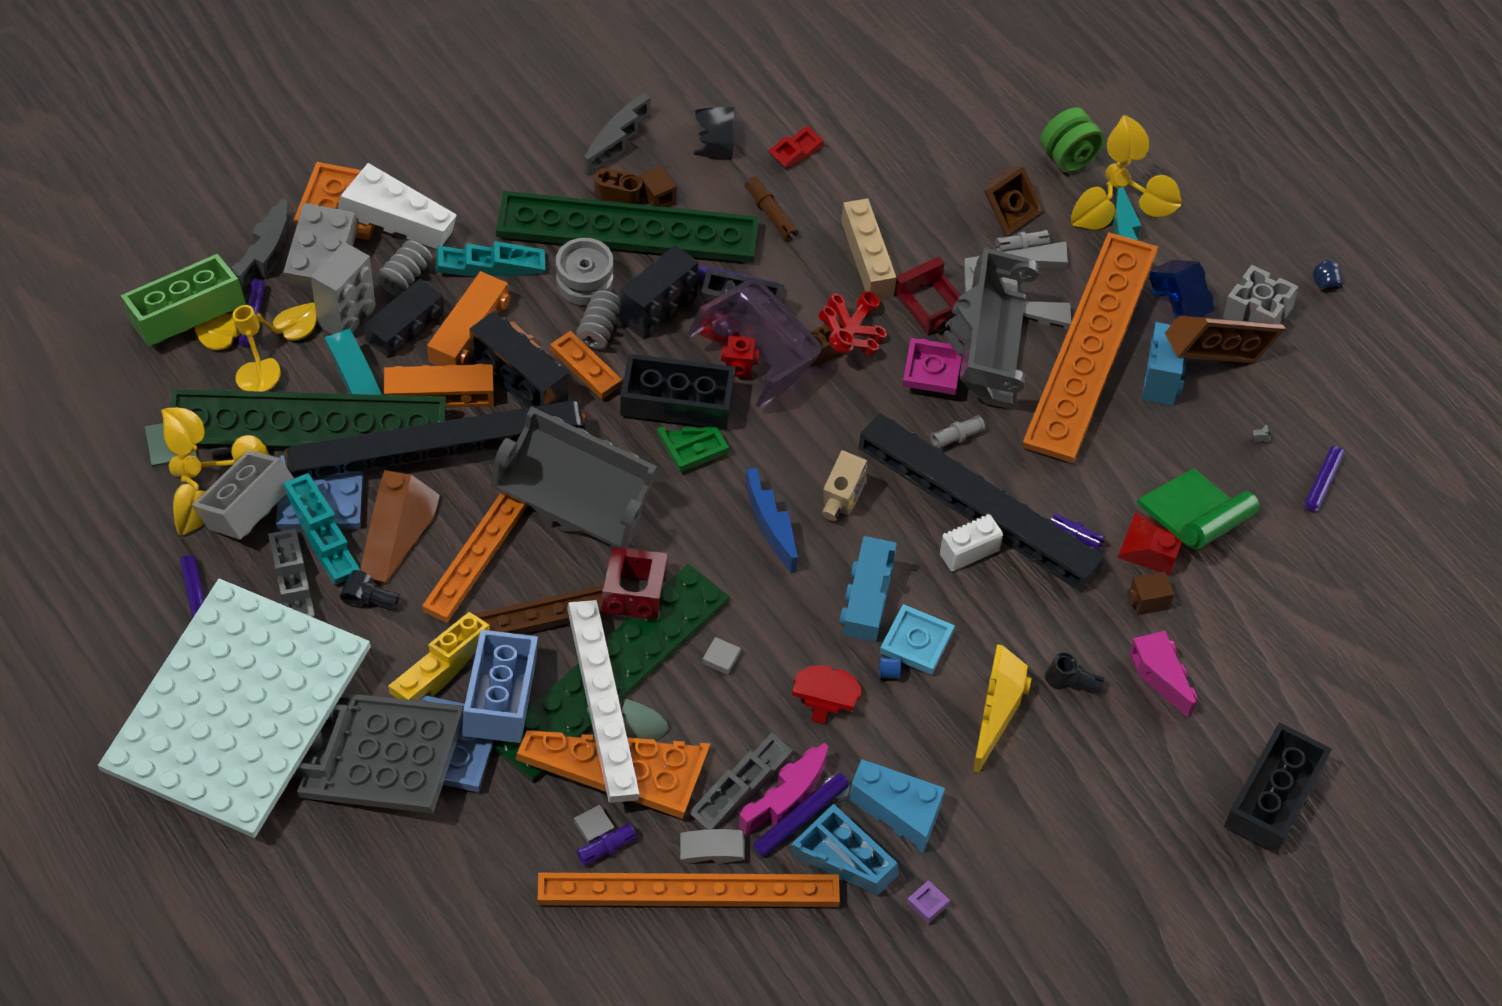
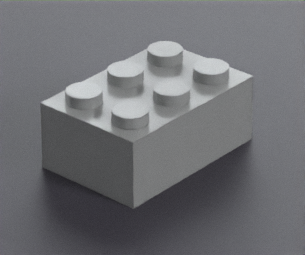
[283,203,359,291]
[311,242,376,334]
[192,450,294,539]

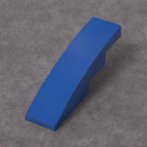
[746,468,798,573]

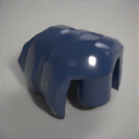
[1313,260,1343,290]

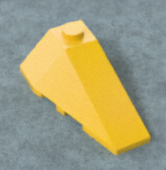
[973,644,1031,773]

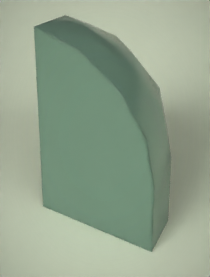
[621,699,669,741]

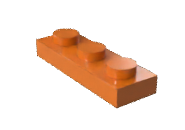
[550,331,622,400]

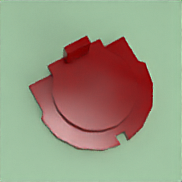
[792,665,861,724]

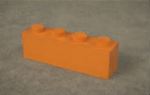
[427,271,510,366]
[384,364,494,408]

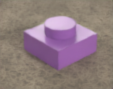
[907,880,950,924]

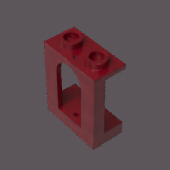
[894,256,961,335]
[602,547,668,619]

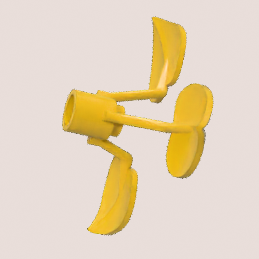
[1071,115,1182,230]
[194,302,317,392]
[161,408,269,535]

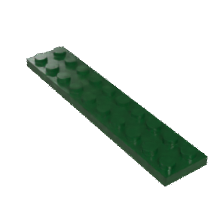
[496,191,759,263]
[170,389,446,448]
[492,564,730,783]

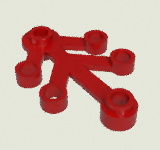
[818,291,887,356]

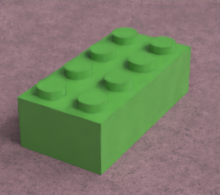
[120,254,246,347]

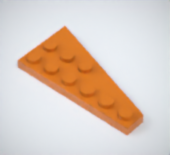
[516,731,711,819]

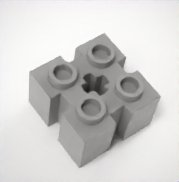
[1223,265,1298,324]

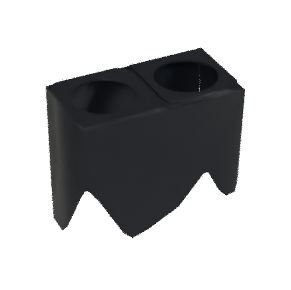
[693,107,735,160]

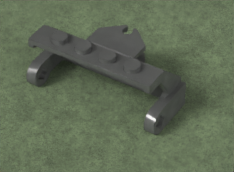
[944,247,1039,409]
[491,406,657,549]

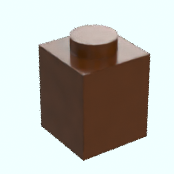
[639,166,677,207]
[1127,571,1174,615]

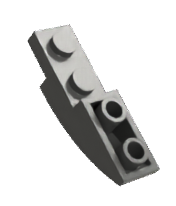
[231,198,289,292]

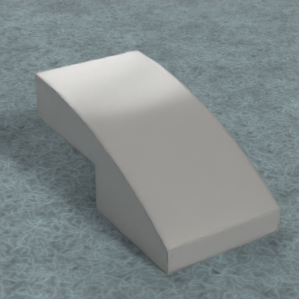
[680,829,745,864]

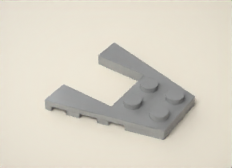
[964,242,1071,330]

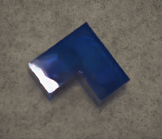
[1148,260,1215,319]

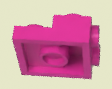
[902,338,962,395]

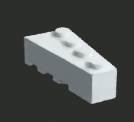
[338,163,457,249]

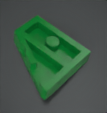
[657,427,729,473]

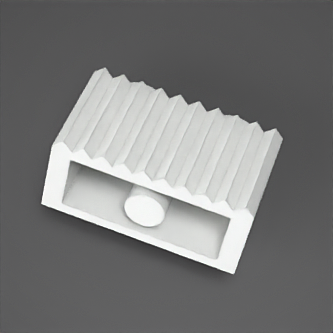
[940,514,1003,571]

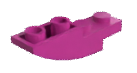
[739,743,828,836]

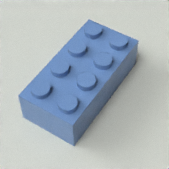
[462,630,538,743]

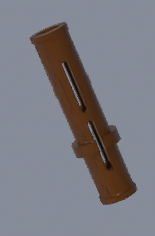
[744,176,799,242]

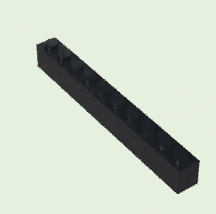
[859,413,1104,593]

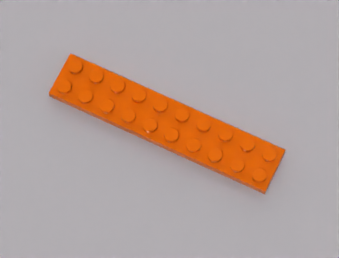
[1022,232,1158,463]

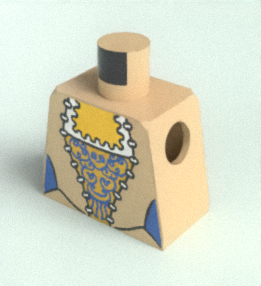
[822,450,867,521]

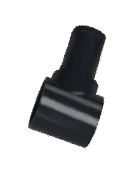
[340,570,400,611]
[1045,652,1105,695]

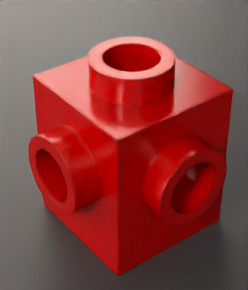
[721,336,760,379]

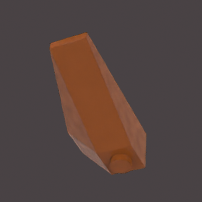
[360,470,440,585]

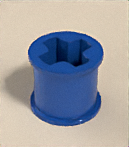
[879,656,901,680]

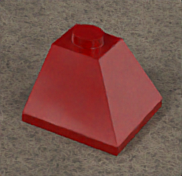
[1118,513,1183,576]

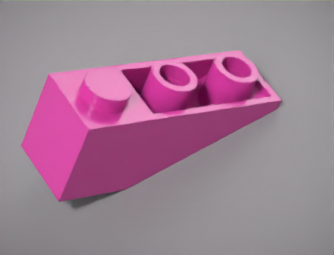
[1129,631,1197,717]

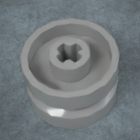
[556,238,613,305]

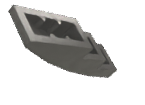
[584,92,651,176]
[268,528,315,618]
[689,732,795,830]

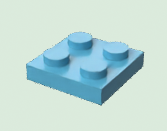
[880,604,955,675]

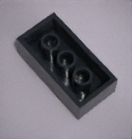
[469,311,568,408]
[620,354,735,429]
[1224,722,1332,854]

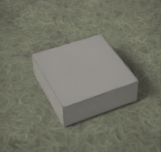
[702,637,741,675]
[574,805,614,844]

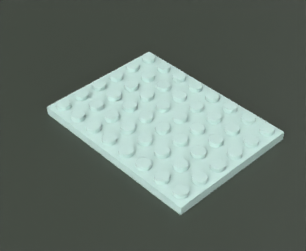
[98,579,371,838]

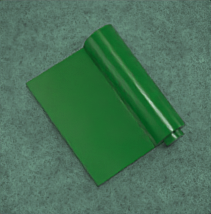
[1136,468,1260,549]

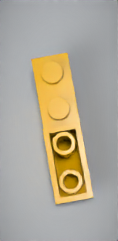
[388,612,490,701]

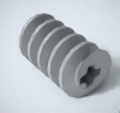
[377,240,433,296]
[576,290,620,350]

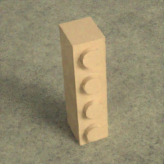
[841,198,896,299]

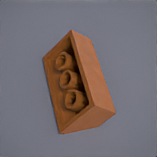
[1165,316,1285,363]

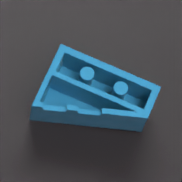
[1142,322,1187,406]
[839,536,897,642]
[849,759,945,853]
[791,804,899,895]

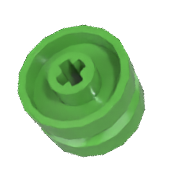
[1040,107,1105,173]

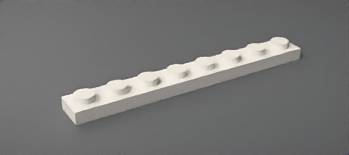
[567,600,639,803]

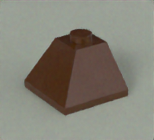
[984,166,1044,236]

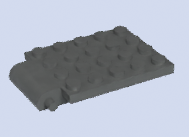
[292,693,464,813]

